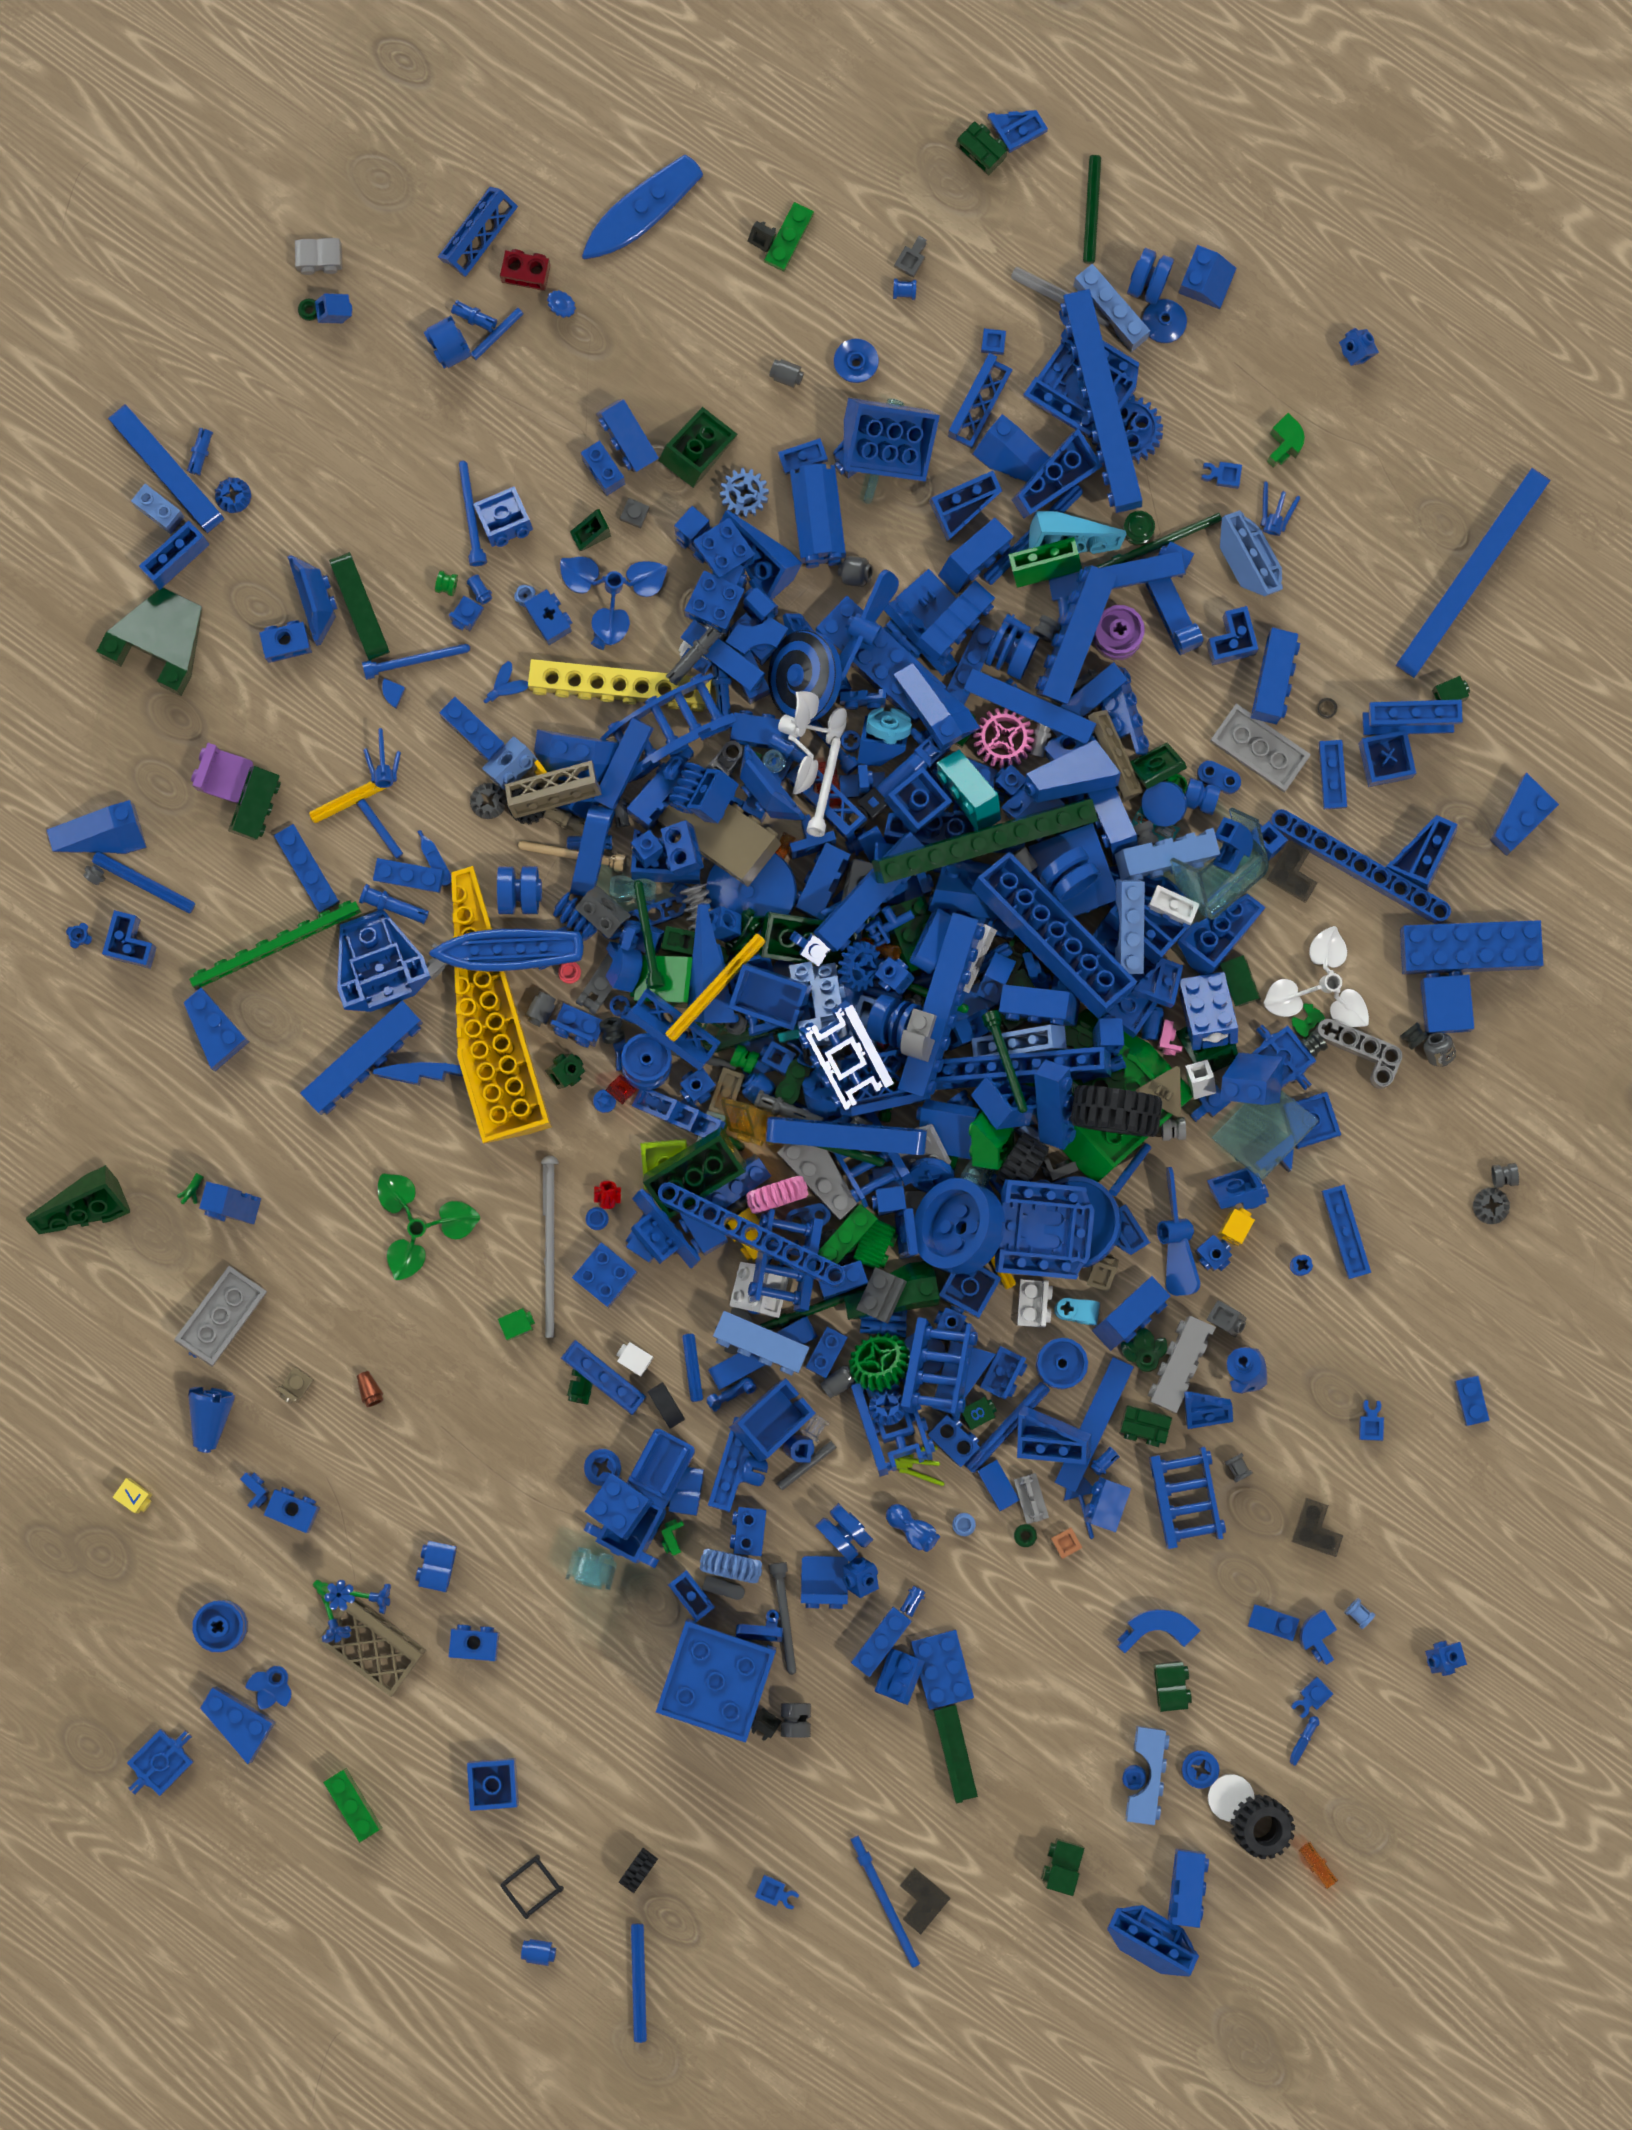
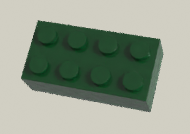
[643,1127,746,1219]

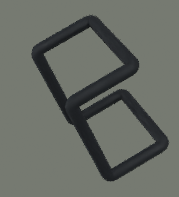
[501,1855,564,1919]

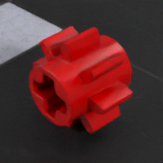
[594,1181,621,1209]

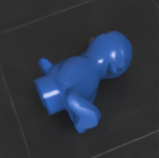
[886,1504,940,1552]

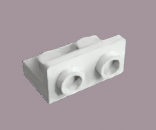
[1017,1279,1053,1328]

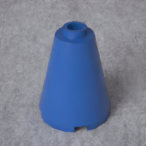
[188,1387,235,1453]

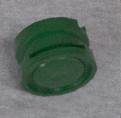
[1123,511,1155,546]

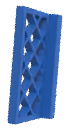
[837,1048,931,1116]

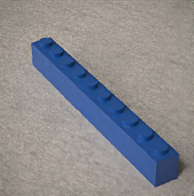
[1060,289,1142,513]

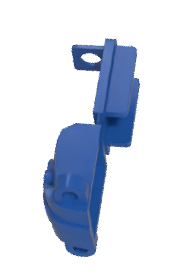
[584,1429,695,1568]

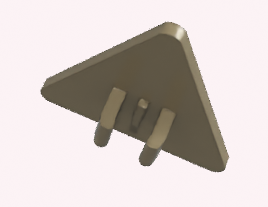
[1136,1066,1181,1117]

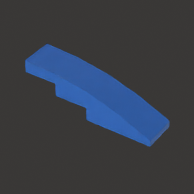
[373,1062,463,1086]
[632,1089,726,1138]

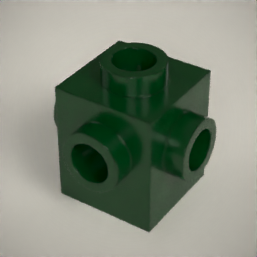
[545,1053,586,1089]

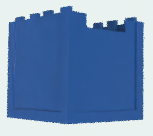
[656,1618,777,1743]

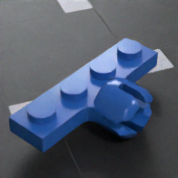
[708,1417,768,1512]

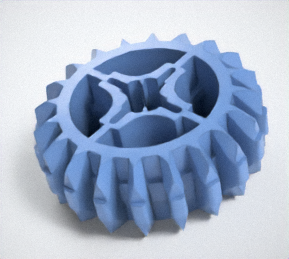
[700,1549,762,1583]

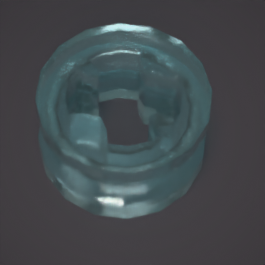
[763,750,786,773]

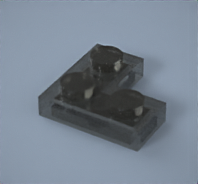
[1267,840,1318,903]
[1291,1498,1343,1557]
[900,1867,950,1935]

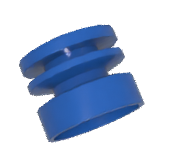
[985,621,1040,680]
[867,994,923,1050]

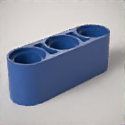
[909,907,952,974]

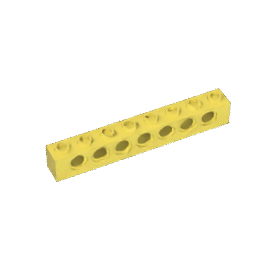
[528,659,712,712]

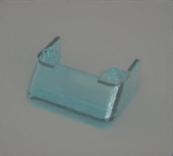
[1170,808,1269,919]

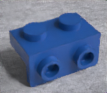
[980,1346,1027,1400]

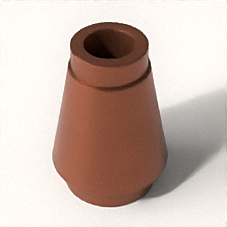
[356,1371,384,1407]

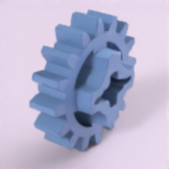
[720,468,769,518]

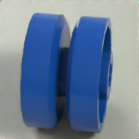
[1127,247,1174,305]
[1041,846,1101,903]
[621,1033,672,1090]
[1036,1338,1088,1390]
[815,1503,873,1563]
[192,1600,248,1652]

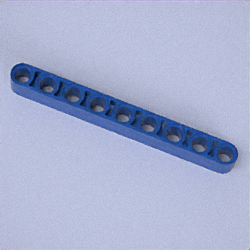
[1269,809,1451,924]
[658,1182,846,1288]

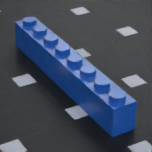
[898,913,985,1099]

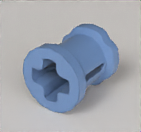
[1344,1598,1375,1629]

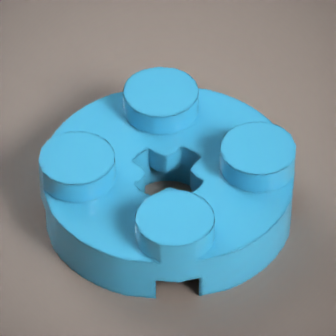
[866,708,912,744]

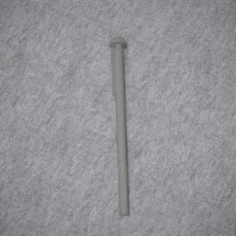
[541,1155,559,1338]

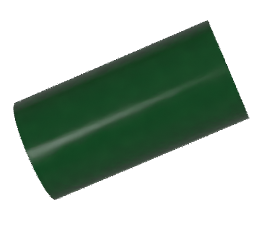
[759,911,857,969]

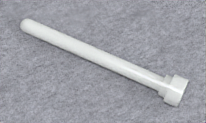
[806,737,841,837]

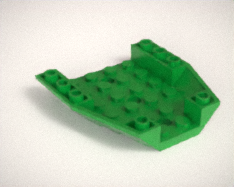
[1026,1008,1193,1183]

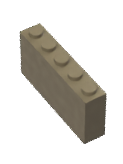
[657,803,781,887]

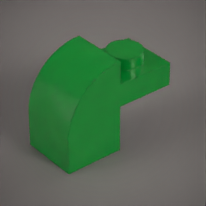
[1267,413,1305,468]

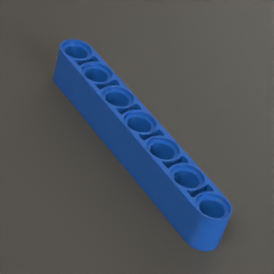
[108,404,225,534]
[766,1117,927,1155]

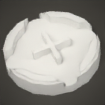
[1208,1774,1254,1822]

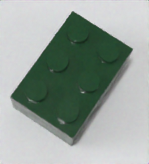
[875,895,931,975]

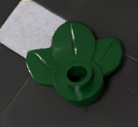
[1121,1328,1167,1372]

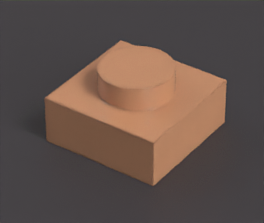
[1051,1527,1082,1559]

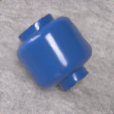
[741,1072,776,1104]

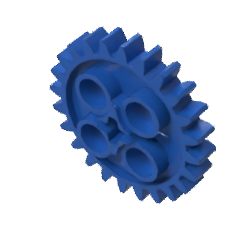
[1092,395,1163,464]

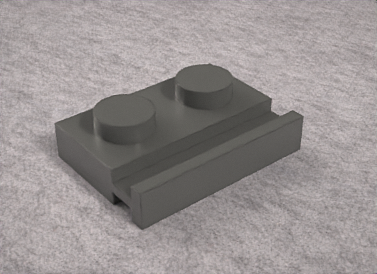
[856,1267,907,1324]

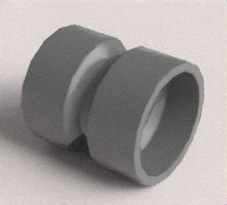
[781,1703,811,1738]

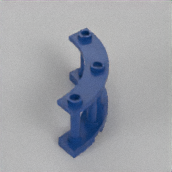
[602,673,737,783]

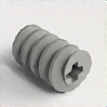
[680,883,713,931]

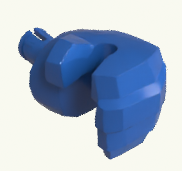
[1227,1347,1268,1394]

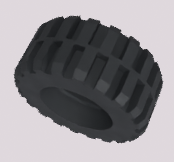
[1070,1085,1163,1137]

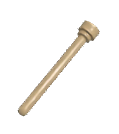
[518,841,627,873]

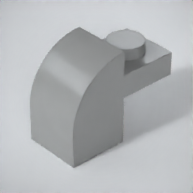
[901,1008,937,1062]

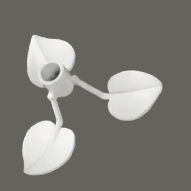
[778,691,847,795]
[1264,926,1369,1027]

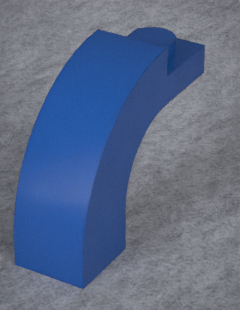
[1117,1609,1201,1653]

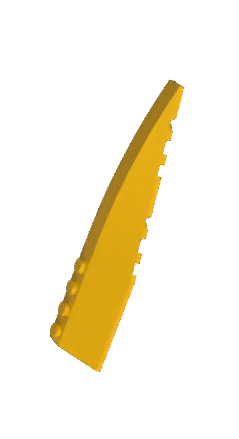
[451,866,552,1144]

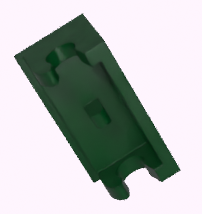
[1220,955,1261,1007]

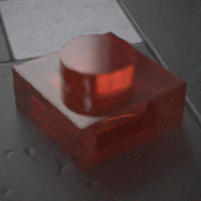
[606,1074,637,1105]

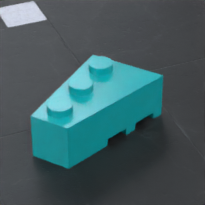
[936,749,1001,830]

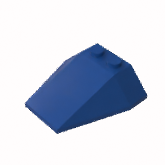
[337,910,431,1012]

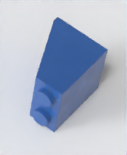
[1220,1052,1284,1105]

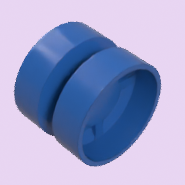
[497,866,542,914]

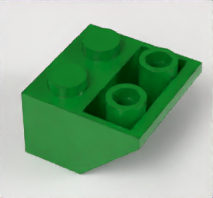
[969,1111,1014,1170]

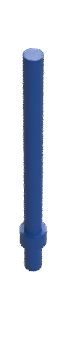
[850,1835,920,1968]

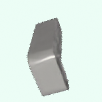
[1315,1019,1402,1089]

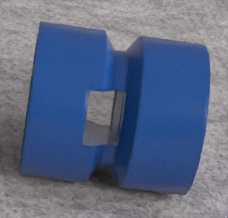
[1185,778,1221,815]

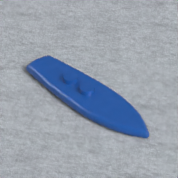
[582,155,703,259]
[429,929,584,972]

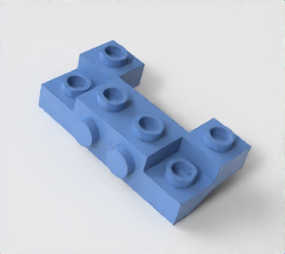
[789,962,849,1048]

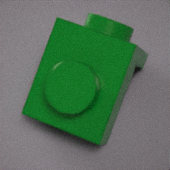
[661,1519,684,1556]

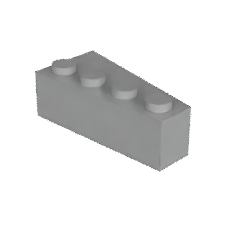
[777,1144,857,1221]
[1148,1316,1216,1413]

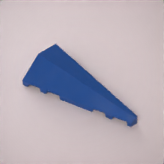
[688,903,739,1023]

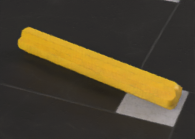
[309,781,394,823]

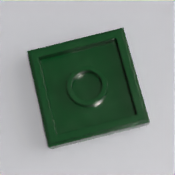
[1130,742,1187,789]

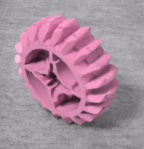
[973,708,1034,769]
[746,1176,808,1214]

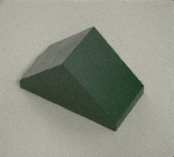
[570,509,611,551]

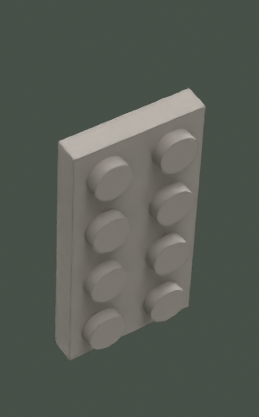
[1210,703,1311,793]
[174,1266,267,1367]

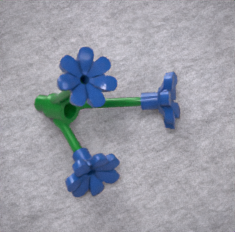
[313,1580,391,1643]

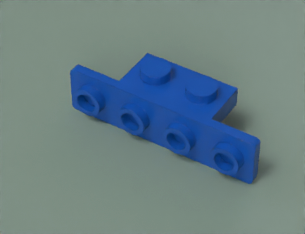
[1100,667,1149,755]
[631,1189,701,1269]

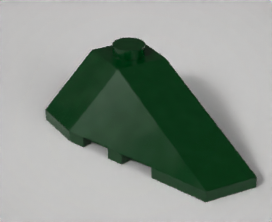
[26,1165,130,1235]
[844,1261,940,1320]

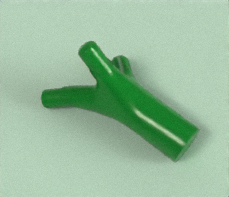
[177,1173,204,1204]

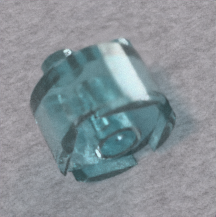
[565,1547,617,1591]

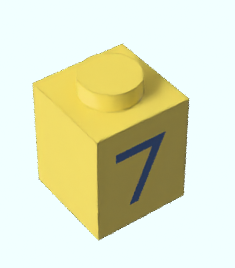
[113,1478,152,1513]

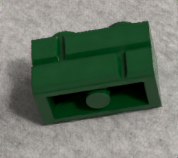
[956,121,1007,176]
[1119,1405,1172,1448]

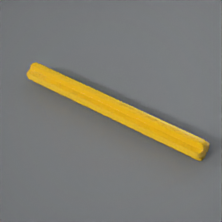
[665,934,766,1041]

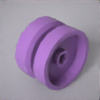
[1093,605,1144,660]

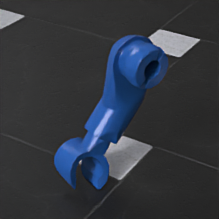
[707,1377,757,1412]

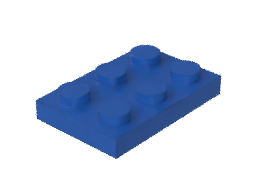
[911,1629,974,1710]

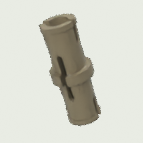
[544,807,585,835]

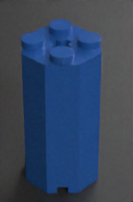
[790,463,846,568]

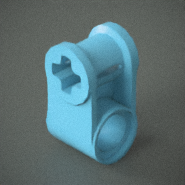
[1054,1298,1100,1326]

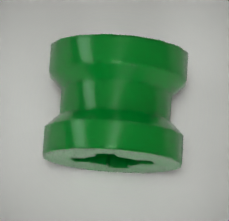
[435,570,458,597]

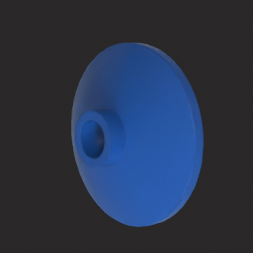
[1142,299,1187,343]
[834,339,879,383]

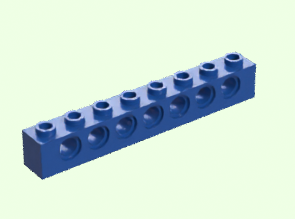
[935,1047,1111,1090]

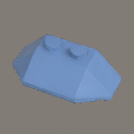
[1220,510,1283,596]

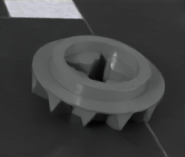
[470,783,506,819]
[1473,1188,1510,1224]

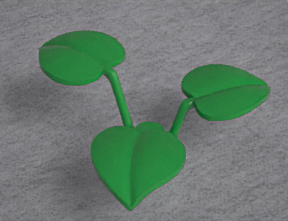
[378,1173,480,1280]

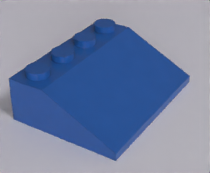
[843,398,940,482]

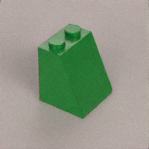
[630,955,693,1008]

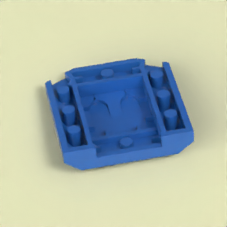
[1023,332,1139,438]
[995,1179,1095,1279]

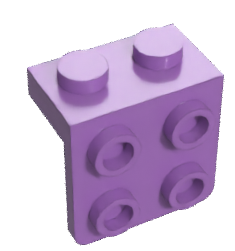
[191,743,253,803]

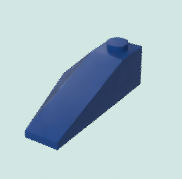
[972,414,1049,482]
[719,510,803,600]
[893,663,980,751]
[1177,894,1266,975]

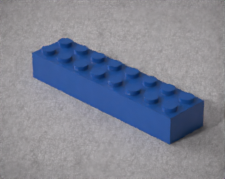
[972,851,1137,1019]

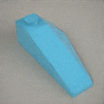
[1028,511,1126,554]

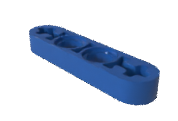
[602,896,686,940]

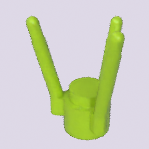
[894,1446,945,1486]

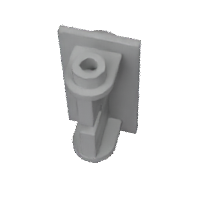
[1014,1473,1049,1524]

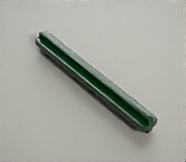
[1083,155,1101,264]

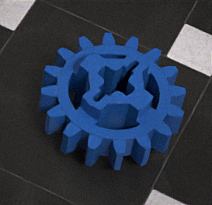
[838,941,882,992]

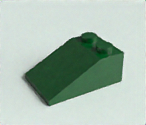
[658,407,738,488]

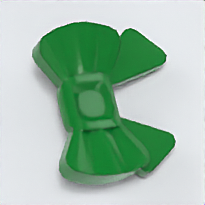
[1292,1004,1325,1038]

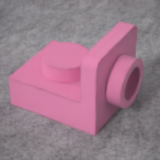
[1157,1020,1182,1056]

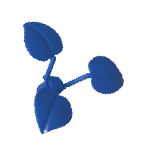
[560,557,667,646]

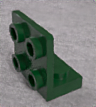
[1176,1026,1238,1073]

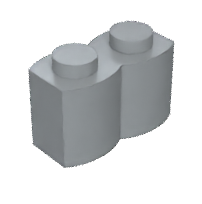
[295,238,342,275]

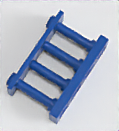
[1362,700,1463,736]
[833,1112,913,1208]
[748,1209,823,1312]
[901,1317,978,1419]
[1149,1447,1226,1549]

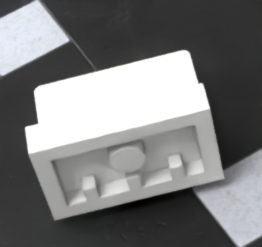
[730,1262,789,1318]

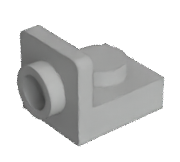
[426,943,449,981]

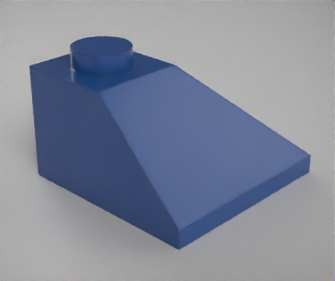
[857,715,907,766]

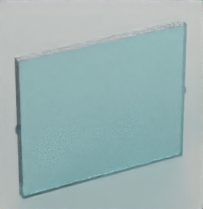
[1212,1090,1319,1181]

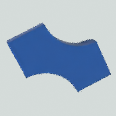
[726,616,788,655]

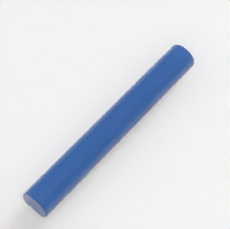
[471,307,524,360]
[357,799,403,859]
[1109,1143,1151,1196]

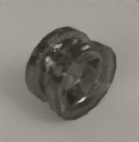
[1316,698,1337,719]

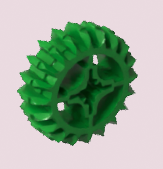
[849,1332,910,1393]

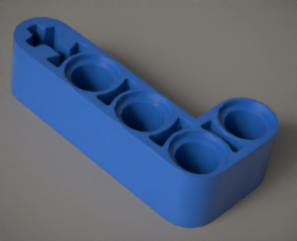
[1145,578,1203,656]
[570,804,615,897]

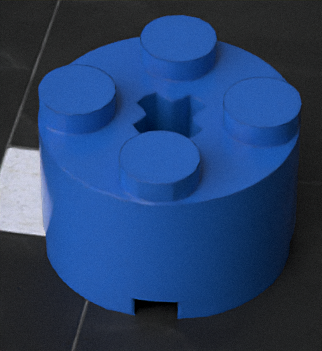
[424,315,472,369]
[802,1068,842,1119]

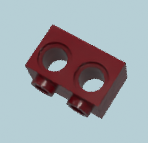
[500,249,551,291]

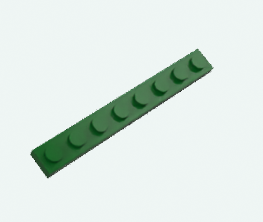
[189,900,362,990]

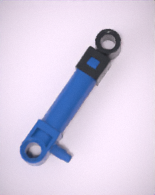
[844,728,951,832]

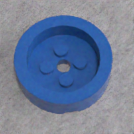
[914,1178,1005,1274]

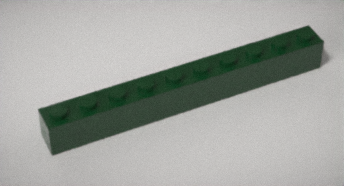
[872,799,1098,884]

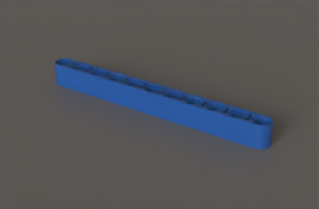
[1395,468,1551,678]

